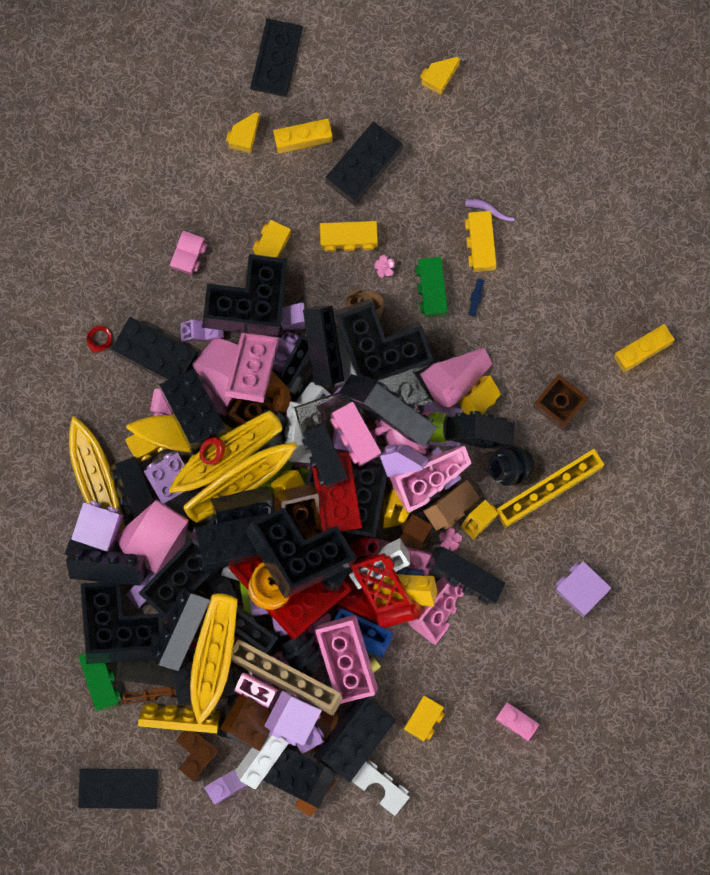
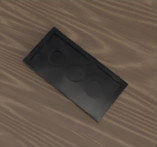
[250,19,303,98]
[78,769,158,809]

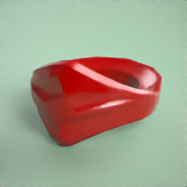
[86,326,112,353]
[199,437,226,466]

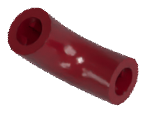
[348,537,380,560]

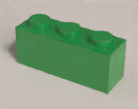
[415,257,448,318]
[78,653,122,712]

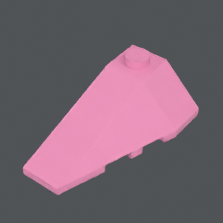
[420,348,493,407]
[390,445,471,512]
[408,577,464,645]

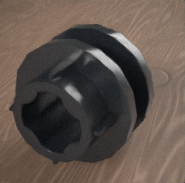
[488,446,535,486]
[282,631,324,675]

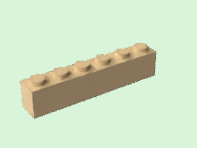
[231,639,343,716]

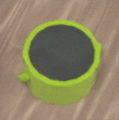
[428,411,449,444]

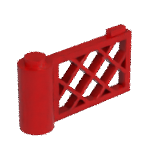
[351,553,422,628]

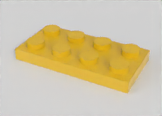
[138,703,221,733]

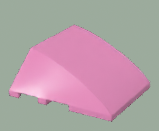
[192,338,238,409]
[116,500,189,574]

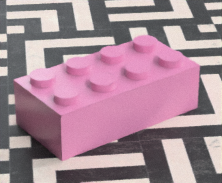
[315,615,378,704]

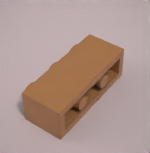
[424,480,480,531]

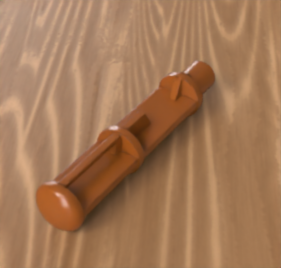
[122,686,176,704]

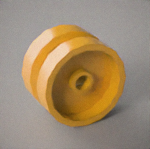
[248,562,290,610]

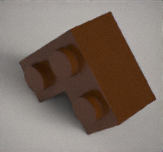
[395,514,433,550]
[176,730,220,782]

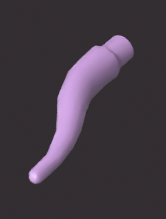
[465,199,515,221]

